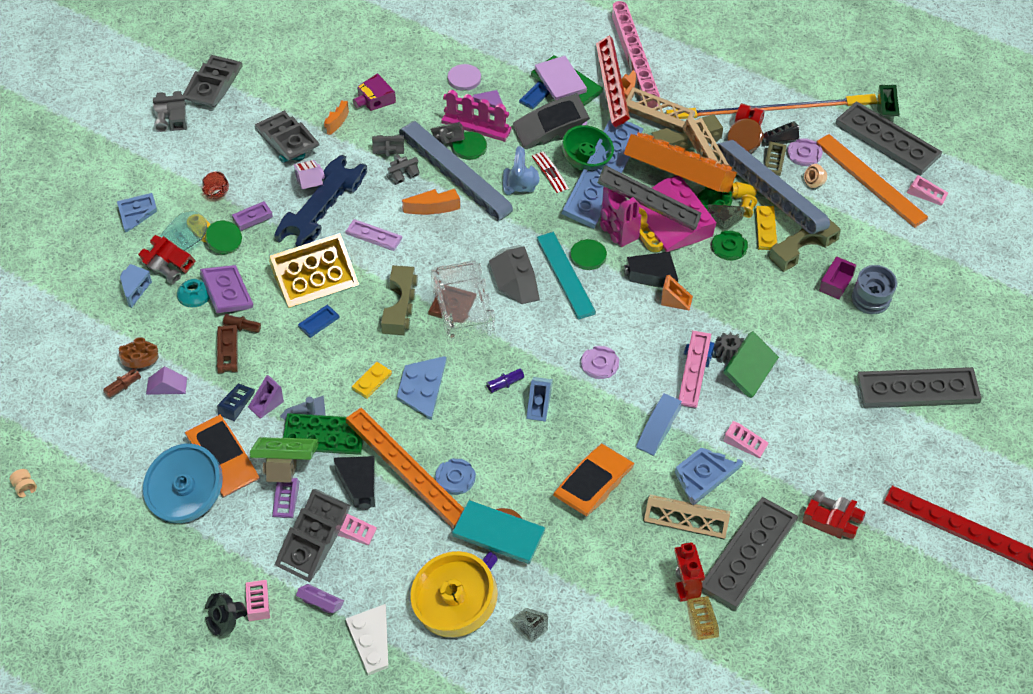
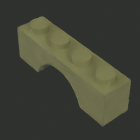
[651,114,723,152]
[769,219,841,272]
[381,265,418,336]

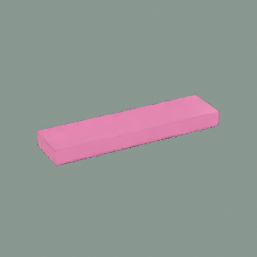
[679,330,712,408]

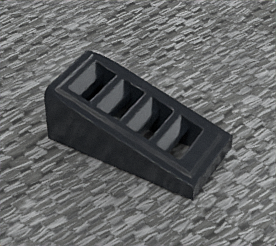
[763,121,799,143]

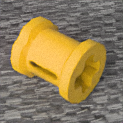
[737,194,757,218]

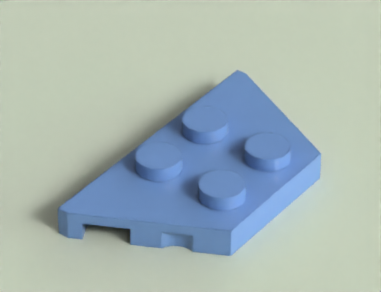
[397,356,447,420]
[674,448,743,505]

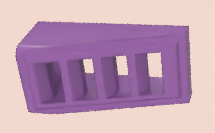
[273,478,300,518]

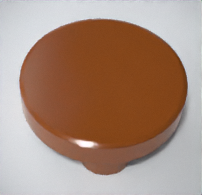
[728,119,764,154]
[118,337,159,368]

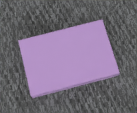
[535,56,587,100]

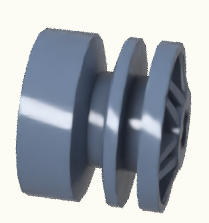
[851,265,898,314]

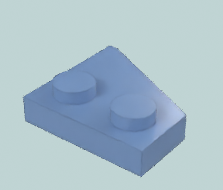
[117,193,157,232]

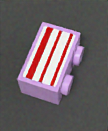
[293,160,325,189]

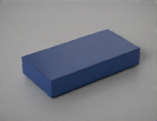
[519,81,550,110]
[298,304,340,338]

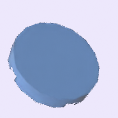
[435,458,476,495]

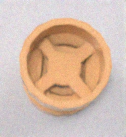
[9,469,37,498]

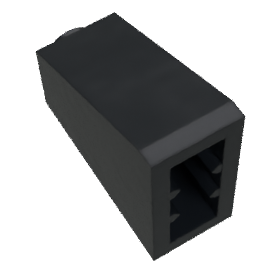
[623,251,678,288]
[334,456,375,510]

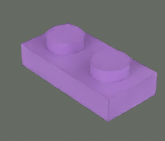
[232,201,273,231]
[296,584,344,613]

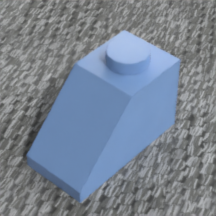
[120,264,152,308]
[526,377,553,421]

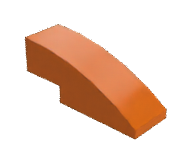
[402,188,460,215]

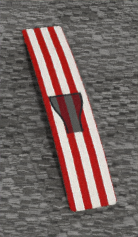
[532,151,569,193]

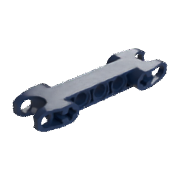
[274,155,368,247]

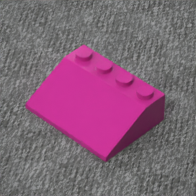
[639,175,717,252]

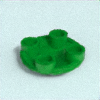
[697,186,733,211]

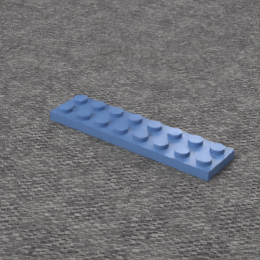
[561,118,643,229]

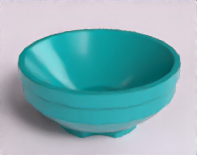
[177,279,210,308]

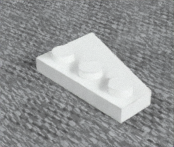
[345,604,389,676]

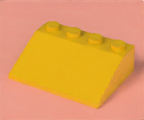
[269,233,359,308]

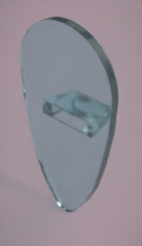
[159,210,207,251]

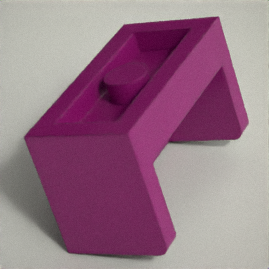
[819,256,857,300]

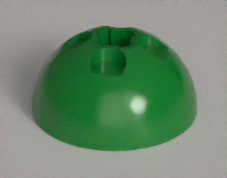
[562,125,614,171]

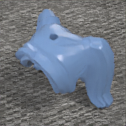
[503,146,540,195]

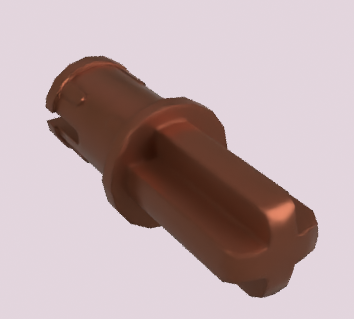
[223,314,261,333]
[103,368,141,398]

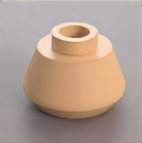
[804,164,827,188]

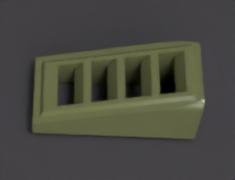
[765,142,787,176]

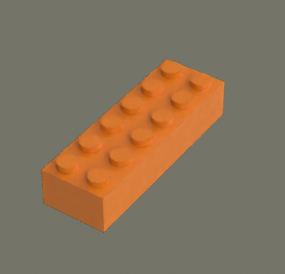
[624,132,737,192]

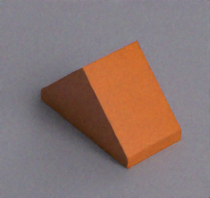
[661,275,693,311]

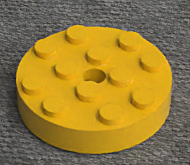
[410,551,498,637]

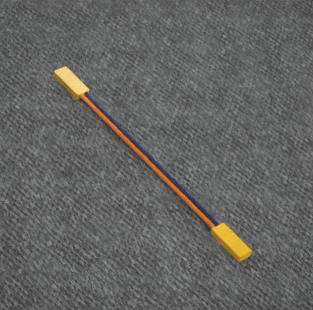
[666,94,877,119]

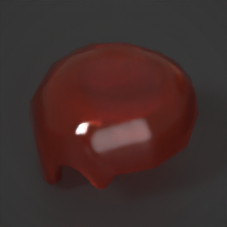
[202,171,229,200]

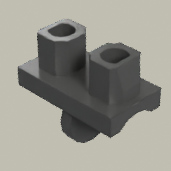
[430,122,465,144]
[372,135,404,156]
[386,154,420,184]

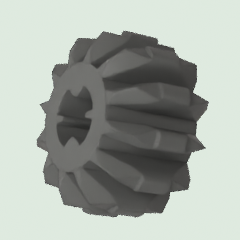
[714,332,744,363]

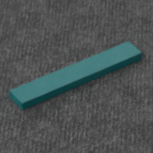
[537,232,596,320]

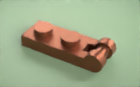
[217,325,238,374]

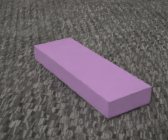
[345,219,402,251]

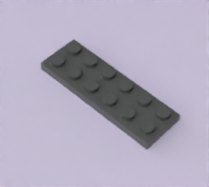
[835,101,942,175]
[857,367,982,408]
[702,497,798,611]

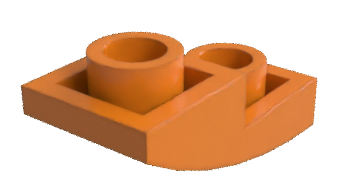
[622,70,636,99]
[324,100,349,135]

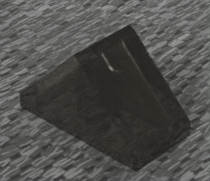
[707,204,744,231]
[510,608,548,643]

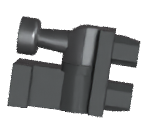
[153,91,187,132]

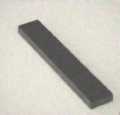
[597,165,702,231]

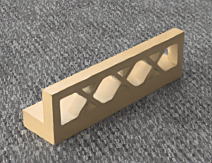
[626,87,695,133]
[683,117,729,165]
[644,494,731,538]

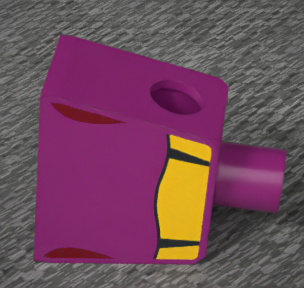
[353,73,396,111]

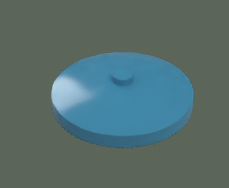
[143,444,223,523]

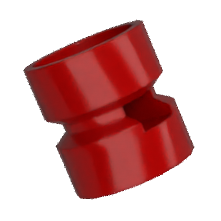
[735,103,765,127]

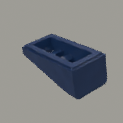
[217,383,255,422]

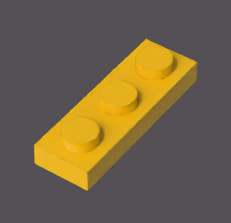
[756,206,777,250]

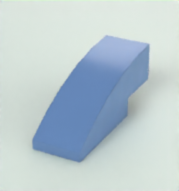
[636,393,682,456]

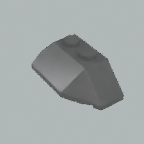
[489,245,540,304]

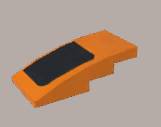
[184,414,260,498]
[553,443,635,517]

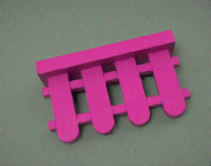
[441,90,512,142]

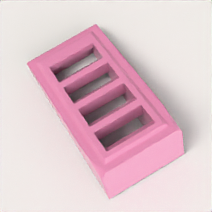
[907,175,948,206]
[724,421,769,458]
[337,514,377,546]
[246,580,270,621]

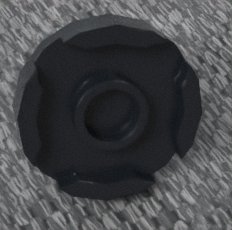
[205,592,247,636]

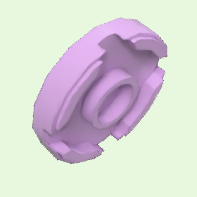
[448,64,481,91]
[787,139,823,166]
[581,346,619,379]

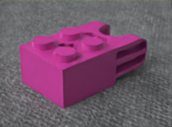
[600,187,641,247]

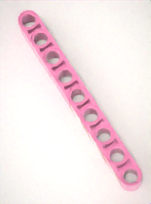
[612,1,660,108]

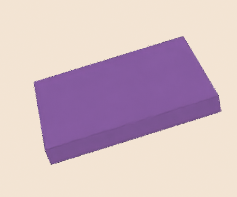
[200,265,254,313]

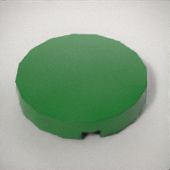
[452,131,487,160]
[205,220,242,255]
[711,230,748,261]
[570,239,607,270]

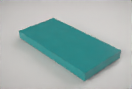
[452,500,545,565]

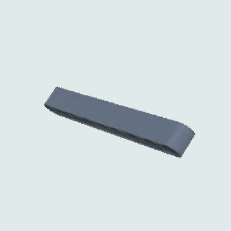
[399,121,513,221]
[716,140,830,234]

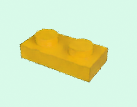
[352,362,392,399]

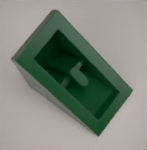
[877,85,900,116]

